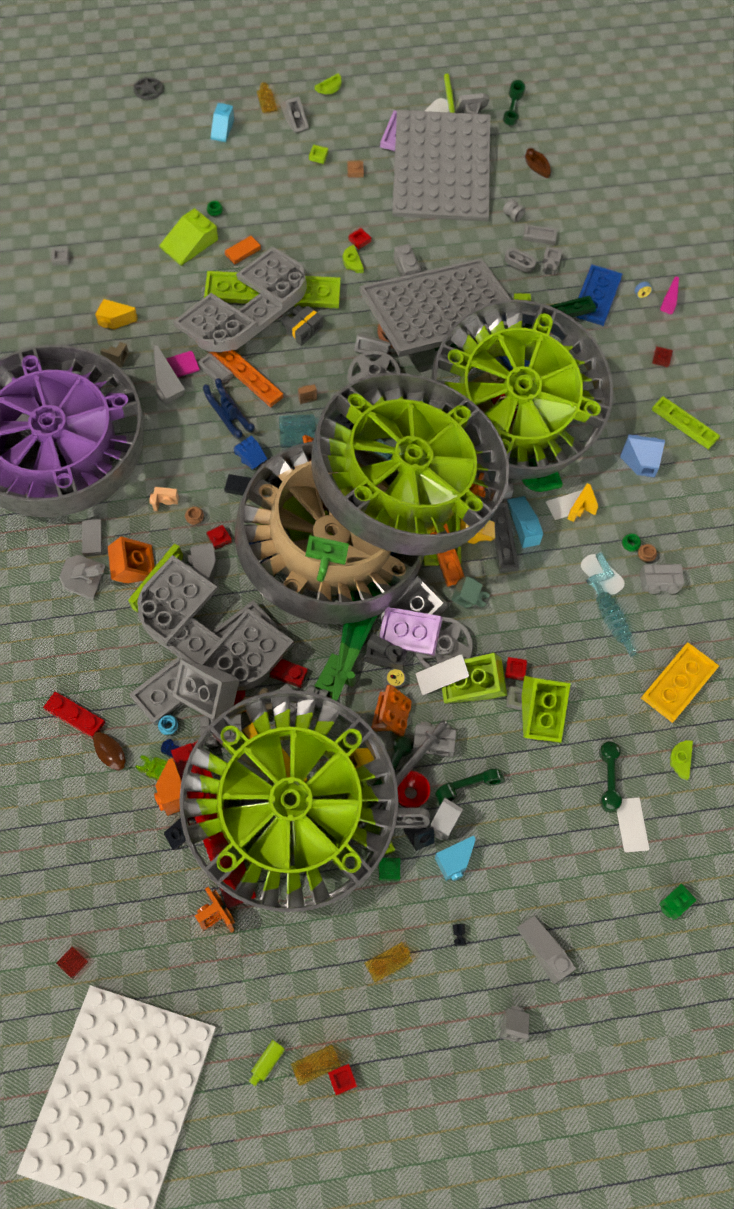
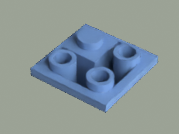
[620,435,665,478]

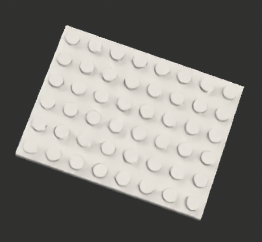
[16,985,216,1209]

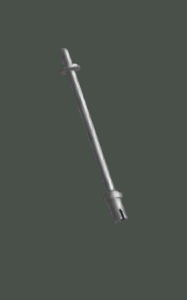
[348,720,448,847]

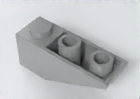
[188,543,217,583]

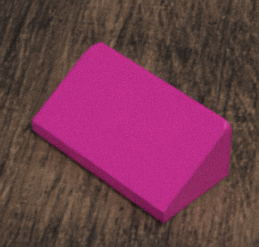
[166,351,200,377]

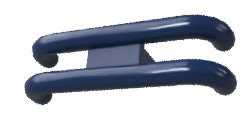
[203,378,255,439]

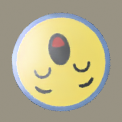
[634,282,652,299]

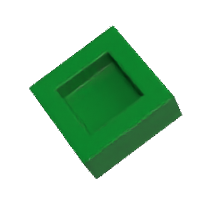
[379,857,401,881]

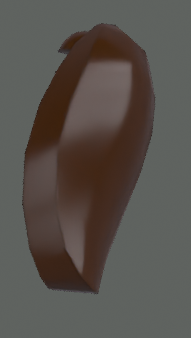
[525,148,551,178]
[93,732,125,771]

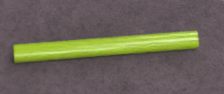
[444,73,455,113]

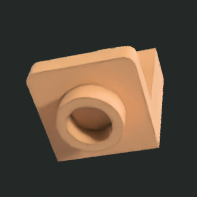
[150,487,179,511]

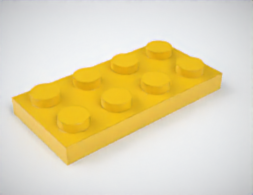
[641,642,719,723]

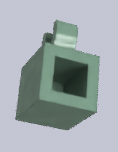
[451,576,490,609]

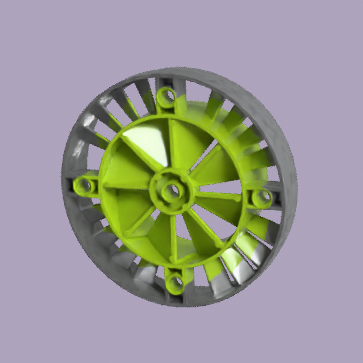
[431,300,613,480]
[311,373,509,555]
[179,690,398,912]

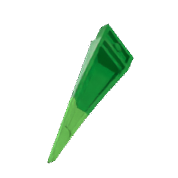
[332,581,391,701]

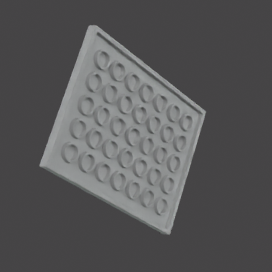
[392,110,490,221]
[360,258,525,357]

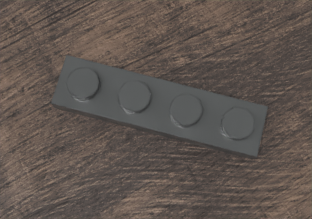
[490,503,519,572]

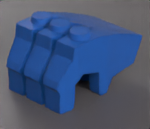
[233,436,268,470]

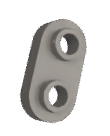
[504,248,536,272]
[395,808,430,828]

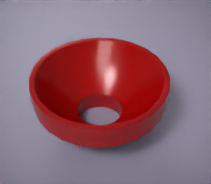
[397,771,430,808]

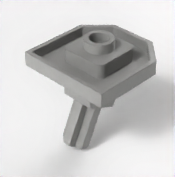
[455,93,490,114]
[59,555,105,600]

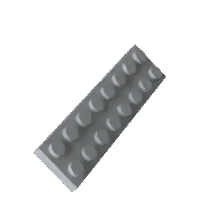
[129,600,278,725]

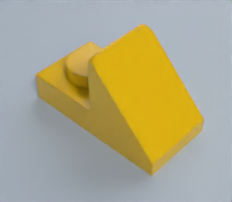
[567,483,598,522]

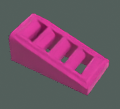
[660,276,679,314]

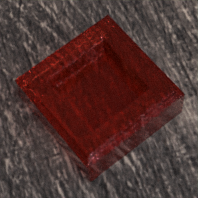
[56,947,88,979]

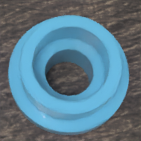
[158,715,178,735]

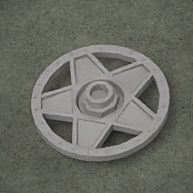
[348,351,400,383]
[415,617,472,669]

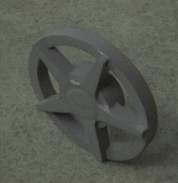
[134,76,163,100]

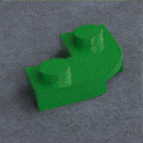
[516,458,563,492]

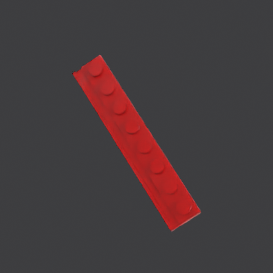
[171,740,257,909]

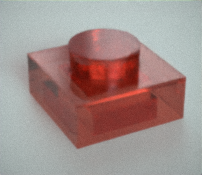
[652,346,673,367]

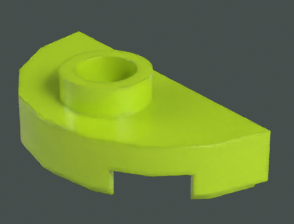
[315,73,342,94]
[343,245,364,273]
[669,740,693,780]

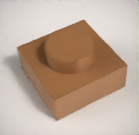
[347,161,364,178]
[298,384,317,404]

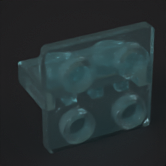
[279,414,316,448]

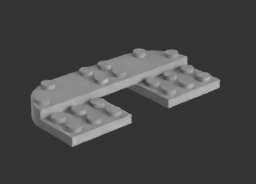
[173,247,307,352]
[137,555,294,691]

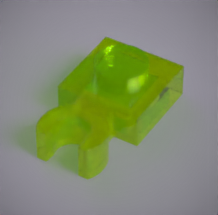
[135,755,168,781]

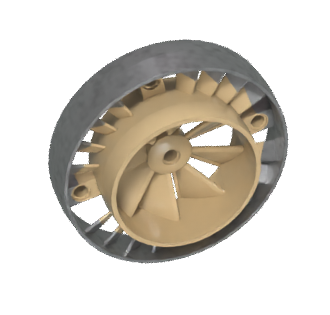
[235,442,424,624]

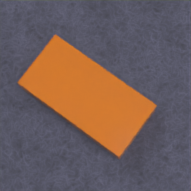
[225,236,261,265]

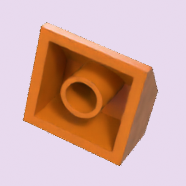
[107,536,155,583]
[154,758,188,816]

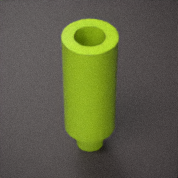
[249,1040,285,1087]

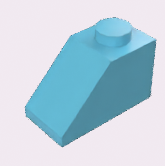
[211,103,234,142]
[435,836,476,881]

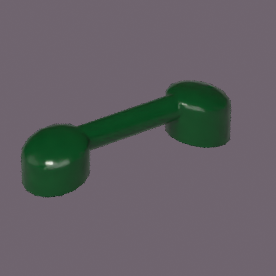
[503,80,525,126]
[373,736,413,786]
[599,741,622,813]
[435,769,505,806]

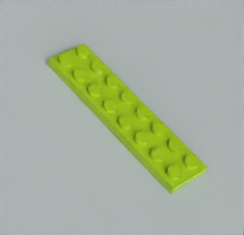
[204,271,341,308]

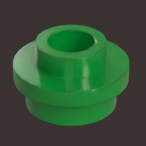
[206,200,223,216]
[622,533,641,552]

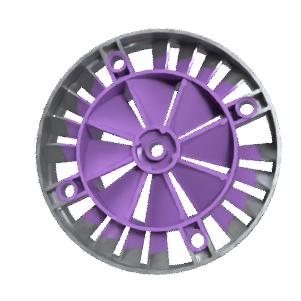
[0,345,143,517]

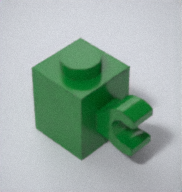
[659,883,697,920]

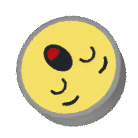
[386,669,406,689]

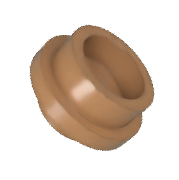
[185,506,204,525]
[638,544,657,562]

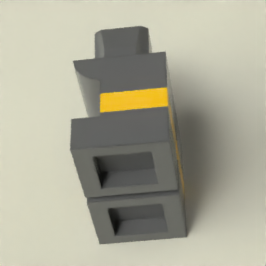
[282,305,323,346]

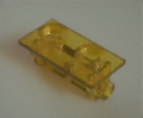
[256,82,277,113]
[364,942,413,983]
[291,1044,341,1086]

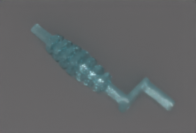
[586,553,637,657]

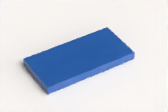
[576,264,623,326]

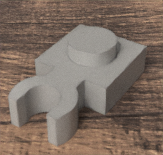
[543,246,562,274]

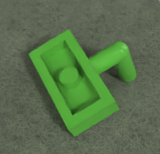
[305,535,349,582]
[315,653,356,696]

